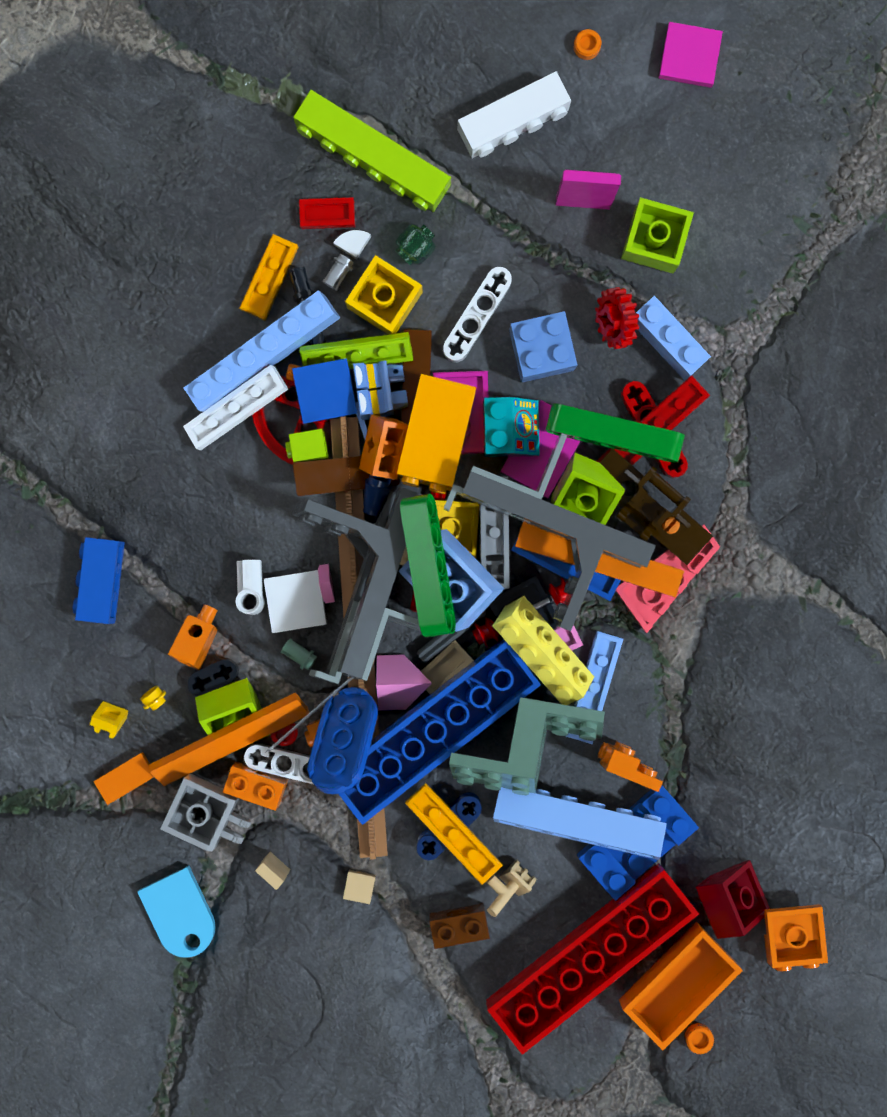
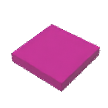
[658,22,723,88]

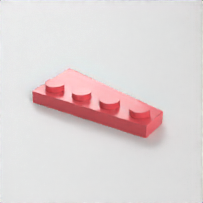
[615,525,720,633]

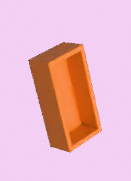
[619,922,743,1050]

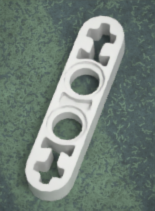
[443,267,512,363]
[244,743,313,784]

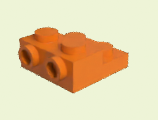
[598,741,663,792]
[764,904,828,971]

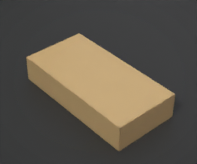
[421,640,474,694]
[255,851,290,890]

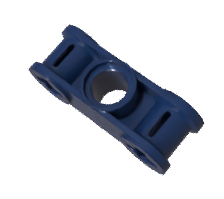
[416,792,482,860]

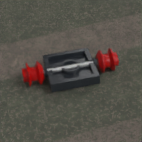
[472,576,567,648]

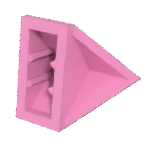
[376,655,432,711]

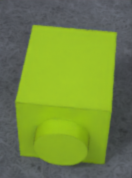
[285,429,329,463]

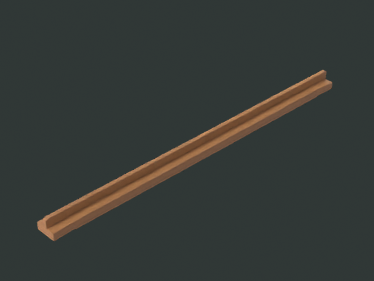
[330,416,388,860]

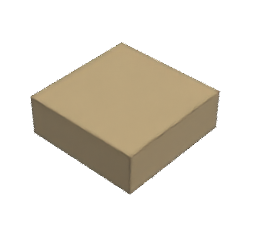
[343,870,376,904]

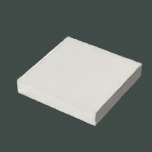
[264,570,327,633]

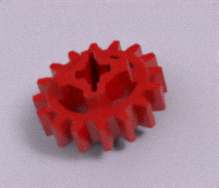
[595,287,639,349]

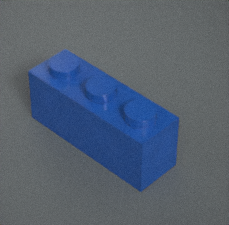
[73,537,125,624]

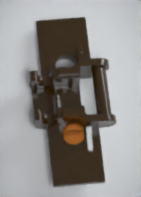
[600,448,713,565]

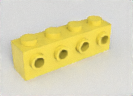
[492,596,594,705]

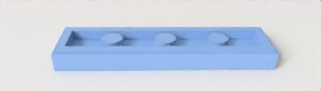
[566,631,623,744]

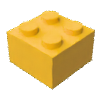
[345,255,423,335]

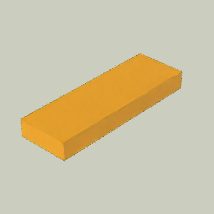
[239,234,299,321]

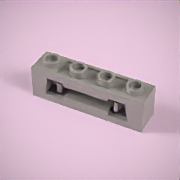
[479,476,509,589]

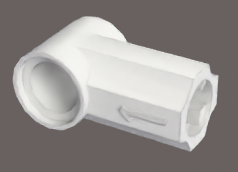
[236,560,265,615]

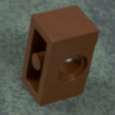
[429,903,490,949]

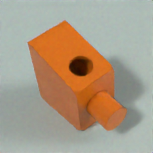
[168,604,218,670]

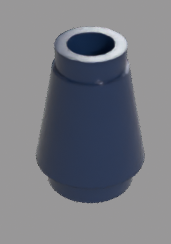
[363,474,392,516]

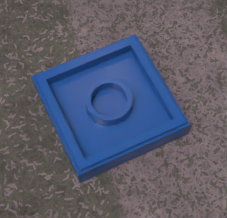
[292,358,357,424]

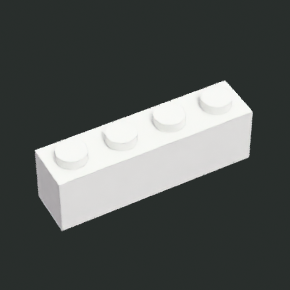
[457,71,571,158]

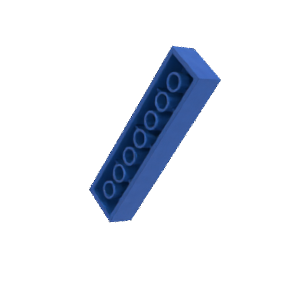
[339,639,541,825]

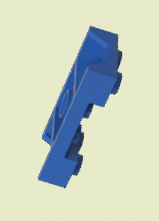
[577,785,699,901]

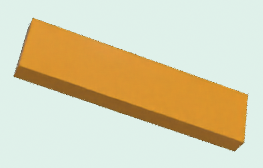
[405,782,503,885]

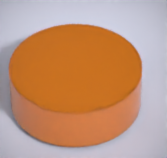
[573,29,602,60]
[685,1023,714,1054]

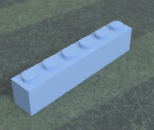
[184,290,340,412]
[493,787,667,860]

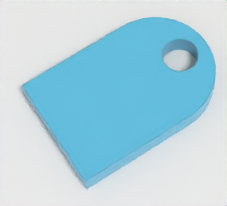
[137,866,215,957]

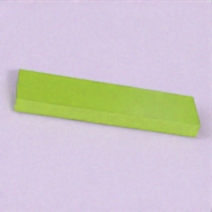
[299,332,413,369]

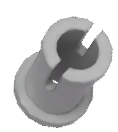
[322,254,354,291]

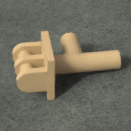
[487,860,537,917]

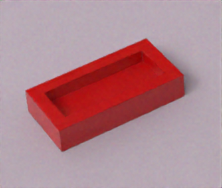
[299,197,355,229]

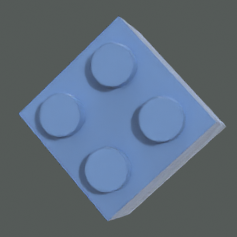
[509,311,577,383]

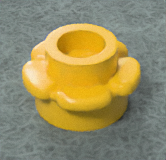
[140,685,166,710]

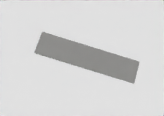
[266,678,353,752]

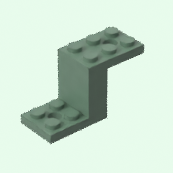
[449,697,605,795]

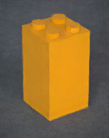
[397,374,476,494]

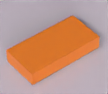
[93,752,154,805]

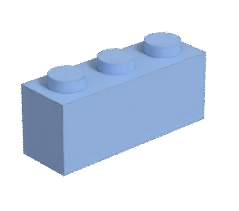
[636,296,711,381]

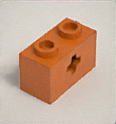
[359,414,408,480]
[222,762,289,811]

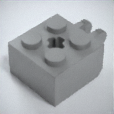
[160,773,251,852]

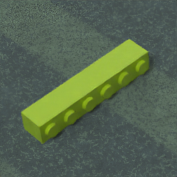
[293,90,451,213]

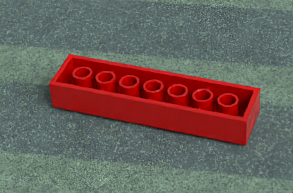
[486,863,699,1055]

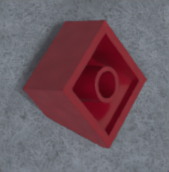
[696,860,770,939]

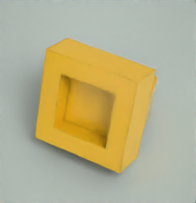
[90,701,128,738]

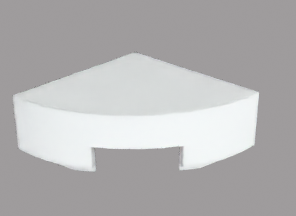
[333,230,371,260]

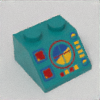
[483,397,540,457]

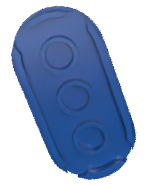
[307,687,378,794]

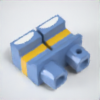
[353,361,408,420]

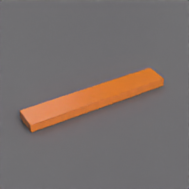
[515,522,684,598]
[149,692,309,786]

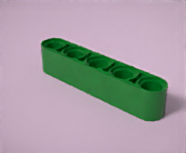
[545,404,685,463]
[400,494,456,637]

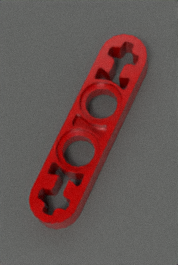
[621,381,688,478]

